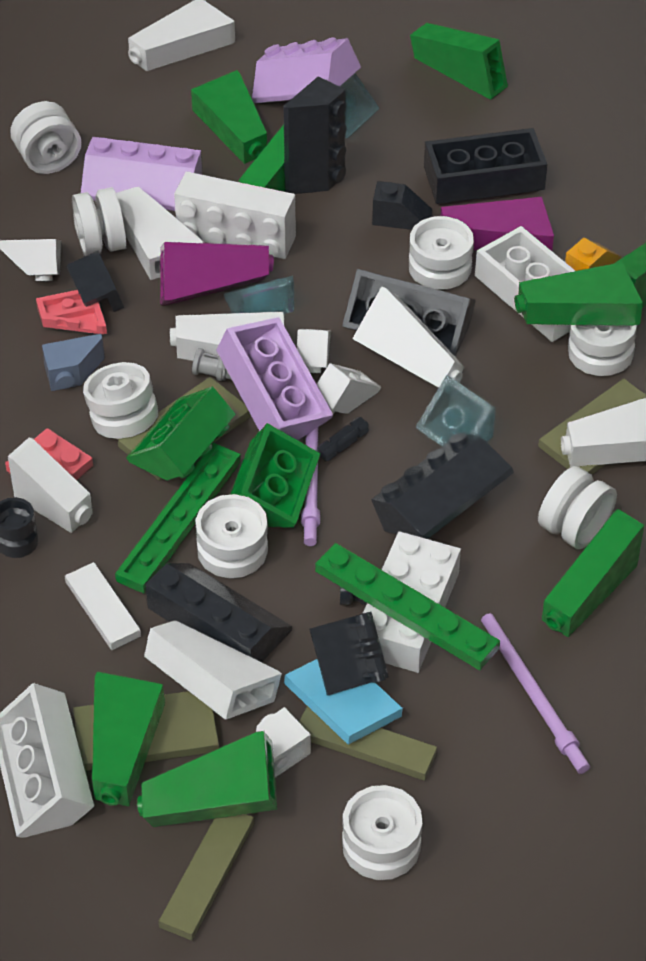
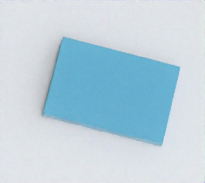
[284,659,403,745]

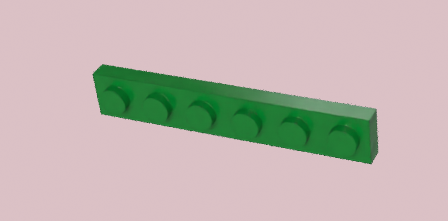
[115,443,241,594]
[315,543,500,671]

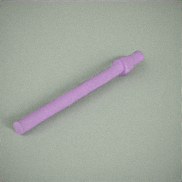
[301,427,320,546]
[481,613,590,774]

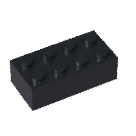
[424,128,548,204]

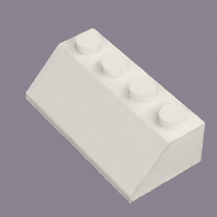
[0,683,94,838]

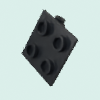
[309,611,389,695]

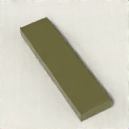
[299,706,437,781]
[158,814,254,941]

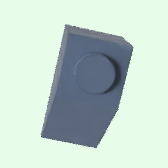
[42,334,105,391]

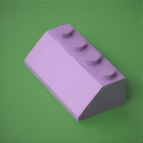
[252,37,361,103]
[81,137,202,211]
[216,317,333,440]

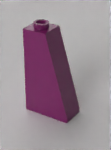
[441,197,554,251]
[160,242,274,306]

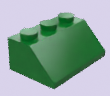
[126,386,236,481]
[230,423,321,527]

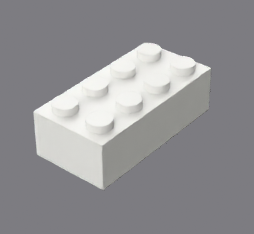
[174,172,296,259]
[475,226,575,342]
[363,531,461,673]

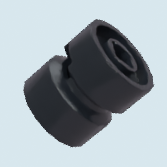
[0,497,38,558]

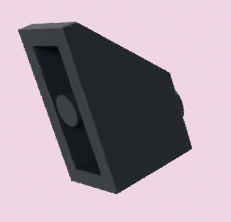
[372,181,432,230]

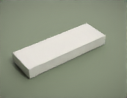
[65,562,141,650]

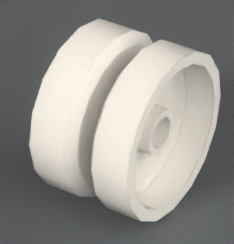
[11,101,81,174]
[72,187,126,256]
[409,216,474,290]
[568,325,637,376]
[83,362,158,439]
[538,466,617,549]
[195,494,268,578]
[342,785,423,880]

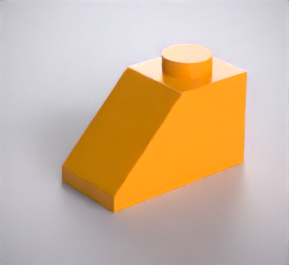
[565,238,621,271]

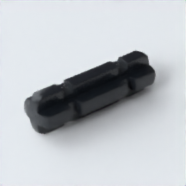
[317,417,369,461]

